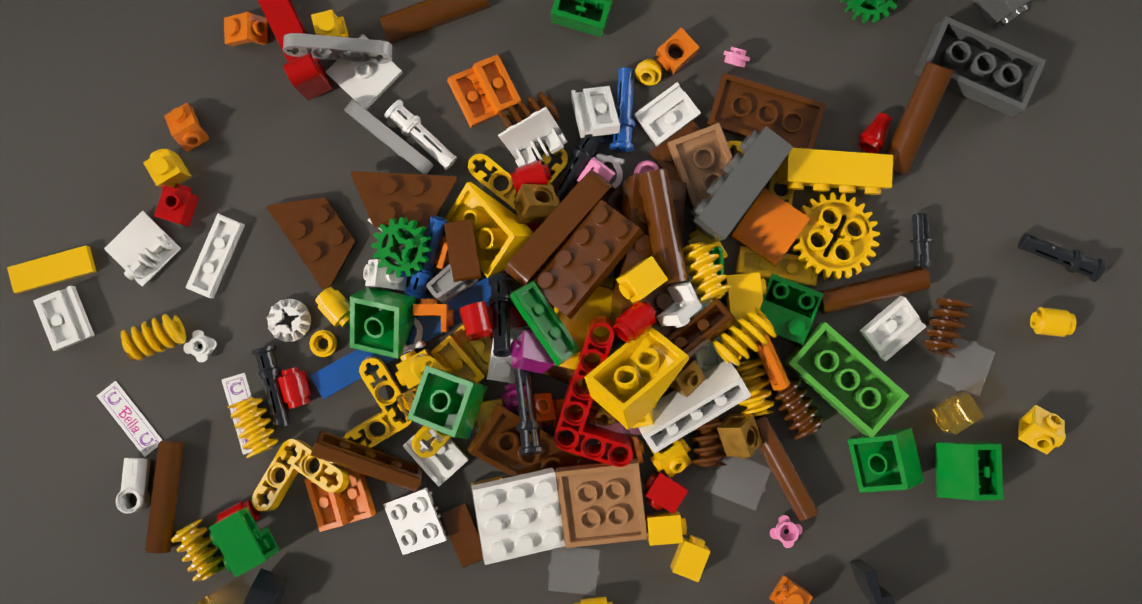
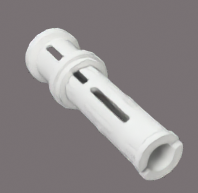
[384,100,457,170]

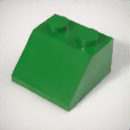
[350,287,415,359]
[407,365,488,439]
[848,428,924,493]

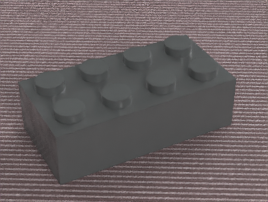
[914,16,1047,117]
[689,126,793,242]

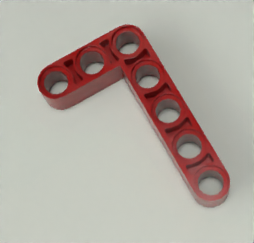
[258,0,333,101]
[460,300,555,341]
[554,315,633,467]

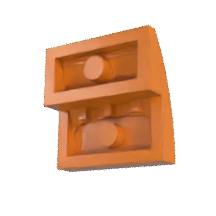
[447,54,521,128]
[732,188,810,267]
[756,334,790,390]
[304,467,376,532]

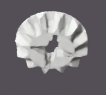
[266,299,311,342]

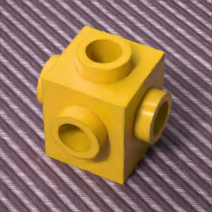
[1018,405,1066,454]
[646,438,692,478]

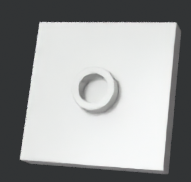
[326,34,403,110]

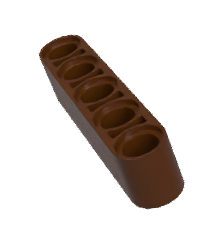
[505,170,615,286]

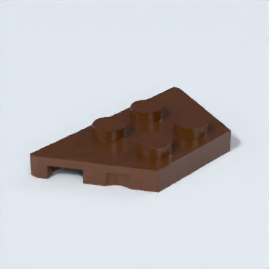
[351,171,457,230]
[266,197,357,291]

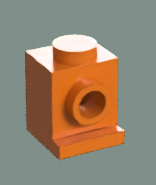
[769,575,813,604]

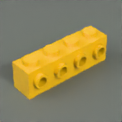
[778,148,893,195]

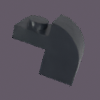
[244,568,287,604]

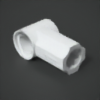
[115,458,151,514]

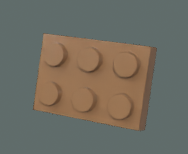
[667,123,732,209]

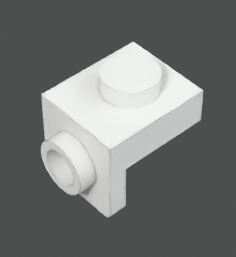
[363,259,407,291]
[657,283,702,328]

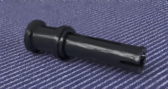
[554,134,606,203]
[1018,232,1106,282]
[488,273,514,357]
[251,345,292,429]
[514,369,545,456]

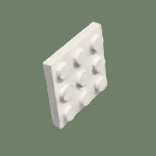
[471,468,565,565]

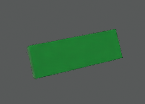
[509,281,581,366]

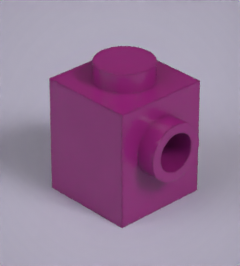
[510,330,554,374]

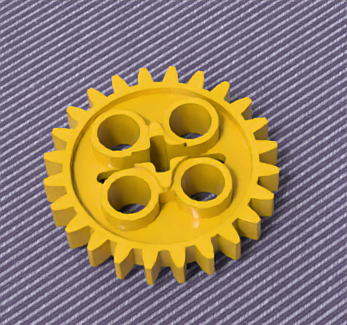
[791,192,880,281]

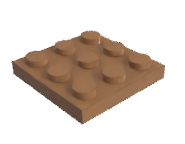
[555,459,647,548]

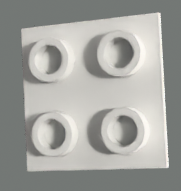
[498,107,567,167]
[104,211,181,287]
[383,487,447,555]

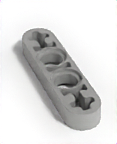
[283,33,393,64]
[344,100,434,175]

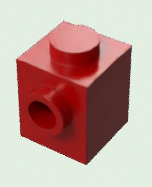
[154,183,199,227]
[643,471,688,514]

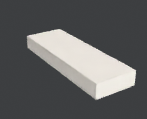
[186,214,245,299]

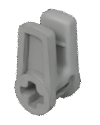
[427,264,480,304]

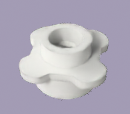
[184,330,217,362]

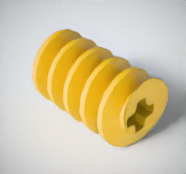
[683,242,731,305]
[711,307,776,367]
[120,314,186,361]
[735,358,774,416]
[227,397,279,458]
[171,518,226,582]

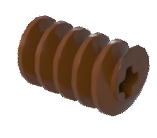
[498,91,559,130]
[922,298,972,359]
[771,377,824,440]
[690,417,727,467]

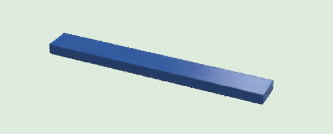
[310,277,512,399]

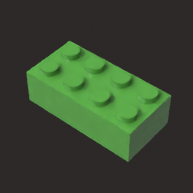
[783,322,909,438]

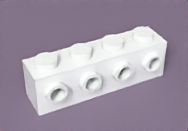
[638,361,751,453]

